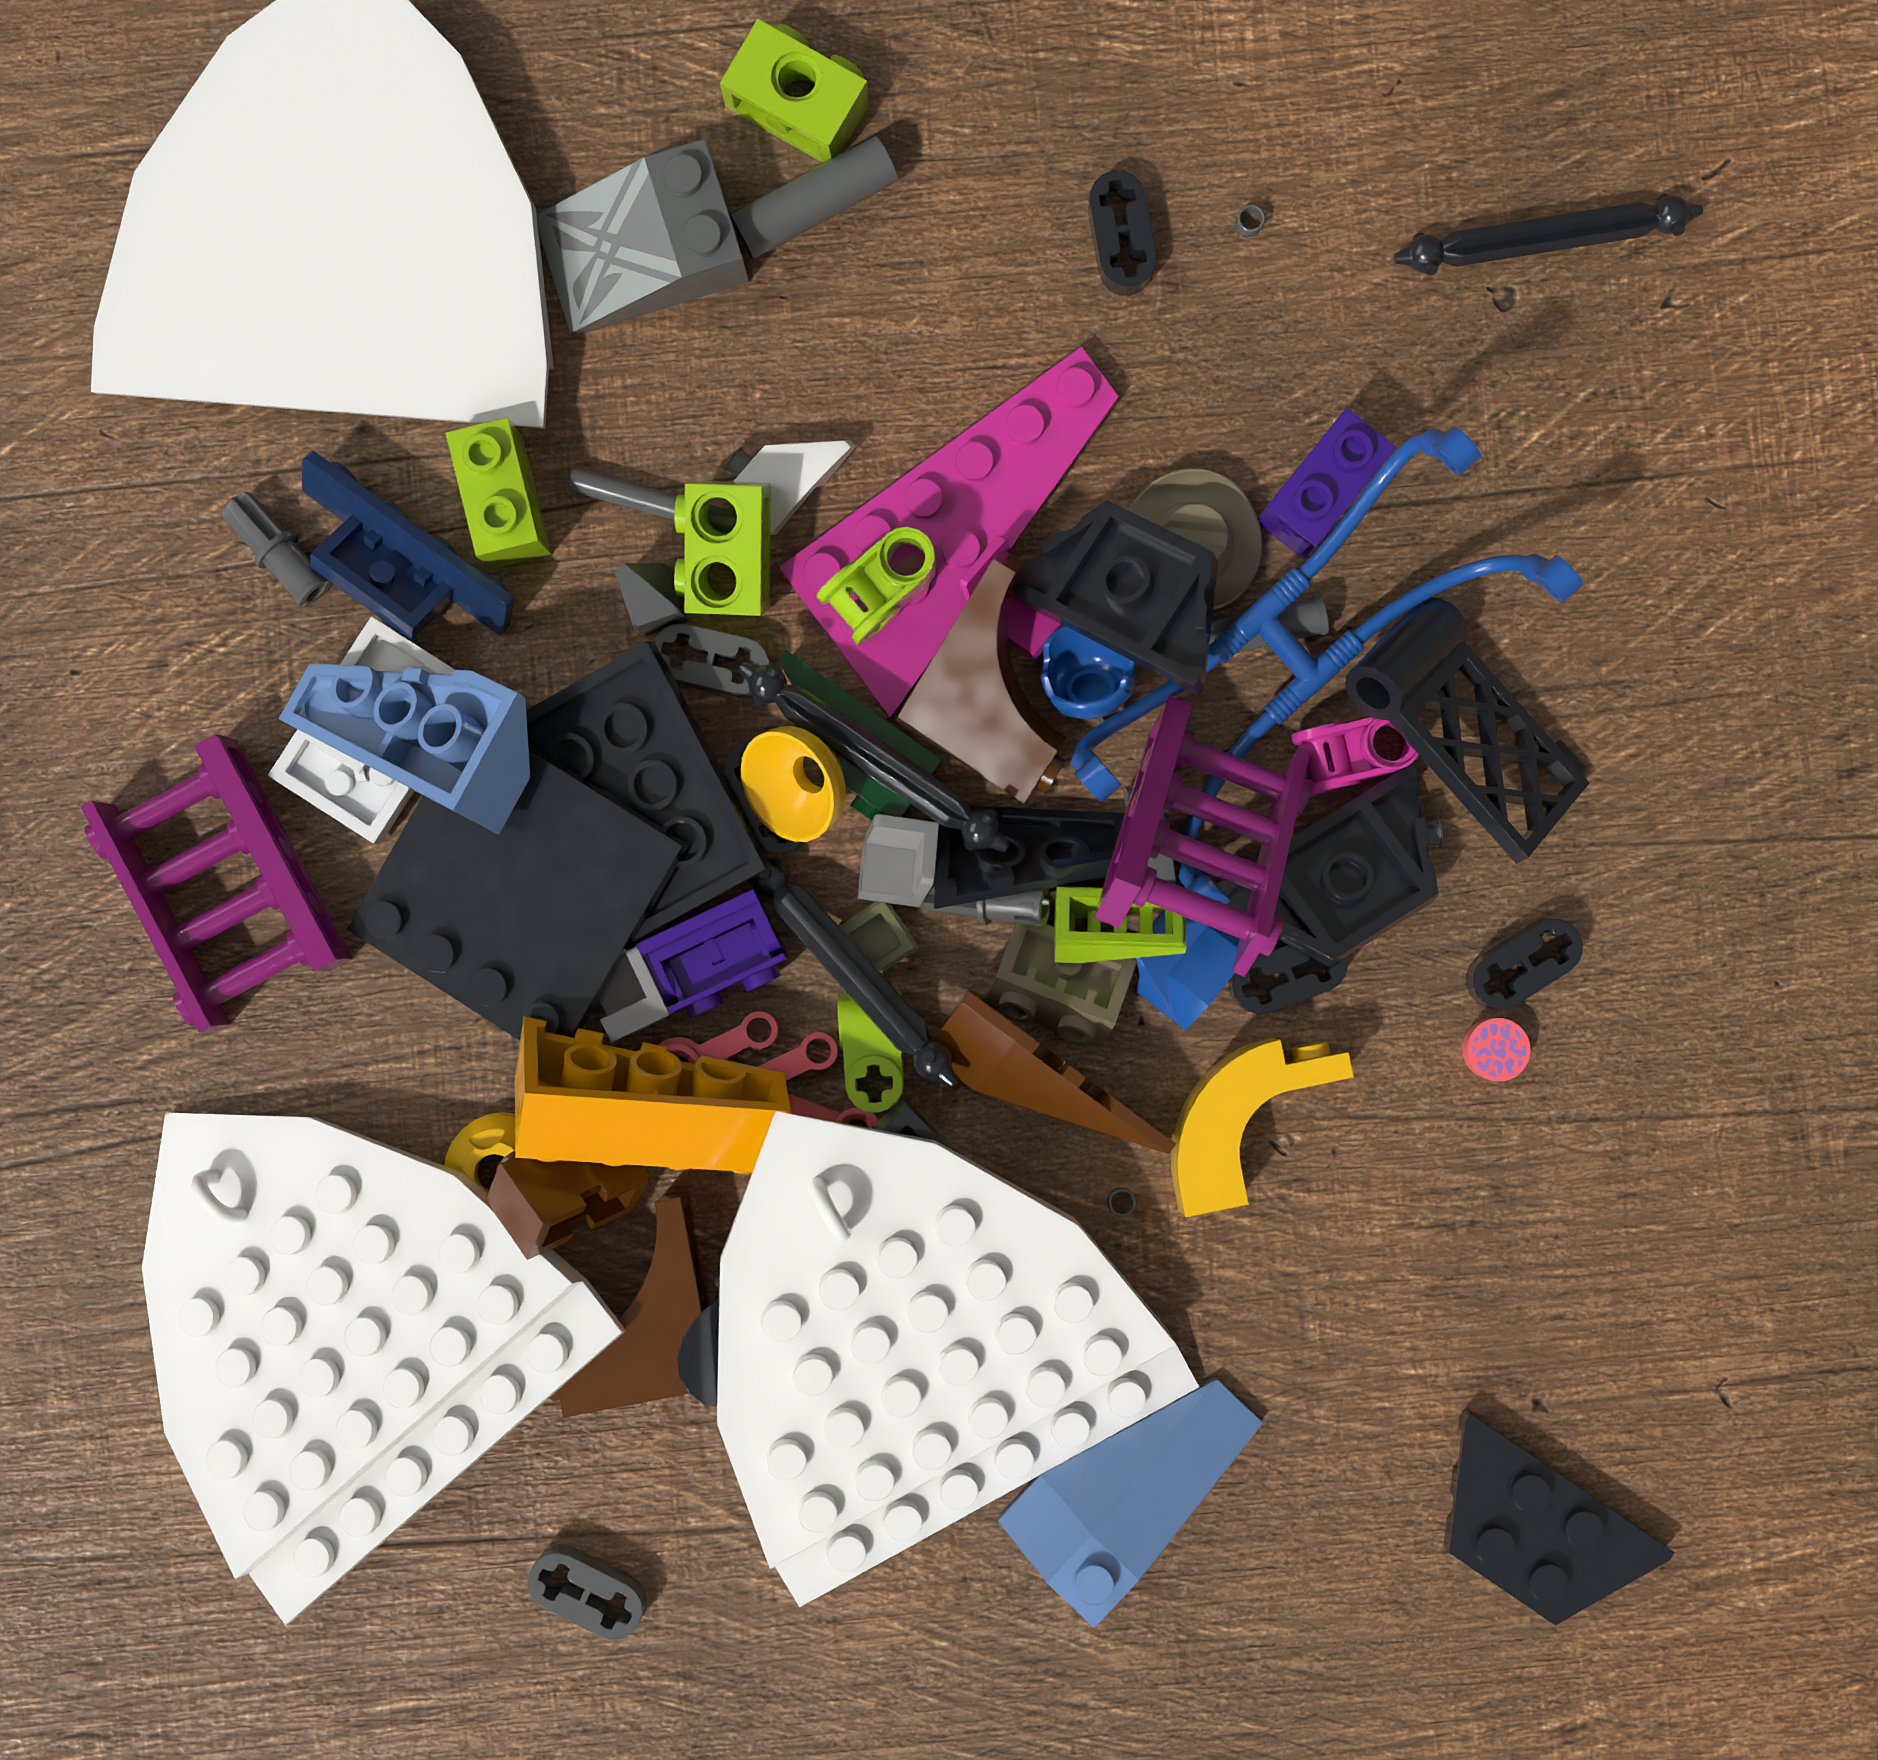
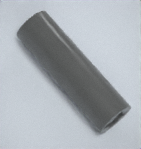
[729,135,898,260]

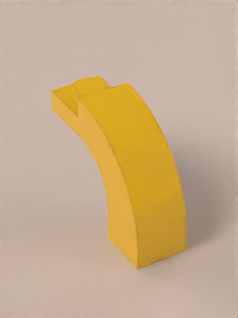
[1171,1037,1354,1217]

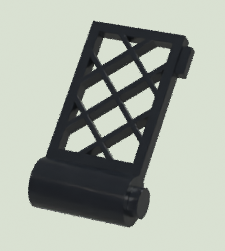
[1345,597,1590,864]

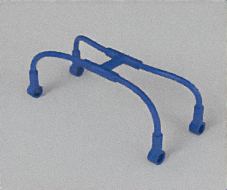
[1072,426,1583,904]

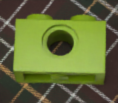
[720,18,869,163]

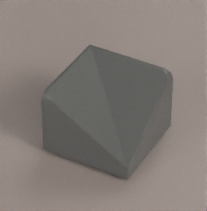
[615,563,688,636]

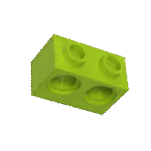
[445,417,552,570]
[674,481,771,616]

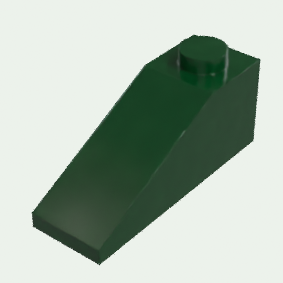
[778,649,942,822]

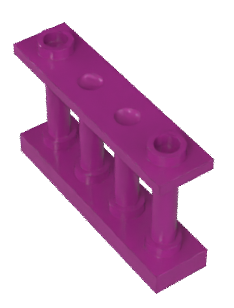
[1094,695,1313,977]
[80,734,353,1032]

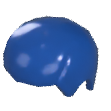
[1041,625,1136,720]

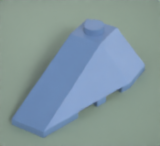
[279,663,530,835]
[997,1377,1263,1628]

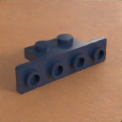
[302,450,514,641]

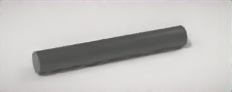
[568,467,737,533]

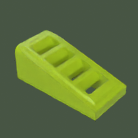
[1054,887,1186,963]

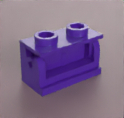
[1258,407,1396,560]
[637,889,790,1019]

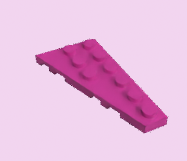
[779,346,1119,721]

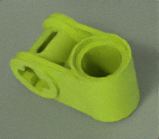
[816,527,937,645]
[837,990,904,1113]

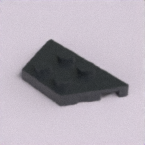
[1012,500,1218,695]
[1216,763,1439,967]
[1443,1409,1675,1626]

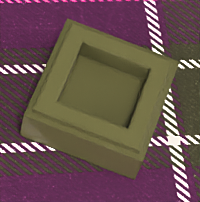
[839,901,920,974]

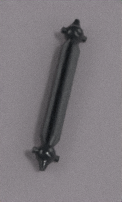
[1394,194,1703,275]
[738,662,1010,852]
[751,859,958,1088]

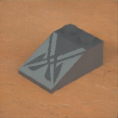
[536,138,749,337]

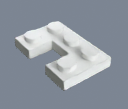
[268,616,455,845]

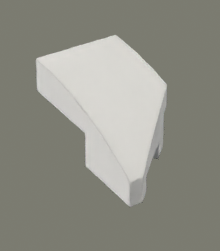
[733,440,856,535]

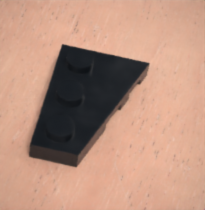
[934,805,1125,909]

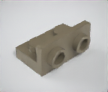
[985,922,1137,1047]

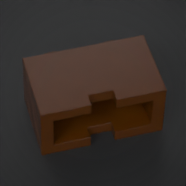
[486,1151,650,1260]

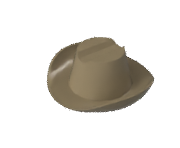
[1128,469,1262,610]

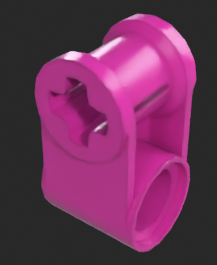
[1291,717,1418,796]

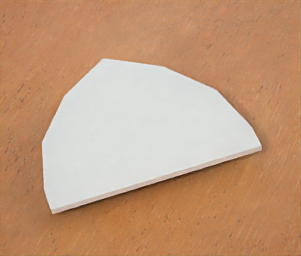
[91,0,554,429]
[717,1111,1199,1607]
[142,1113,626,1625]

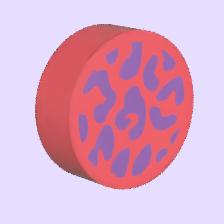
[1462,1017,1530,1081]

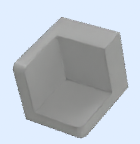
[857,814,939,907]
[599,946,677,1043]

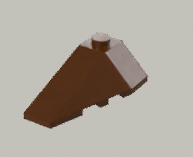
[931,990,1176,1154]

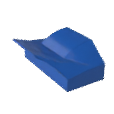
[1134,910,1240,1030]

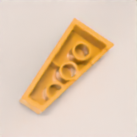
[515,1016,791,1174]

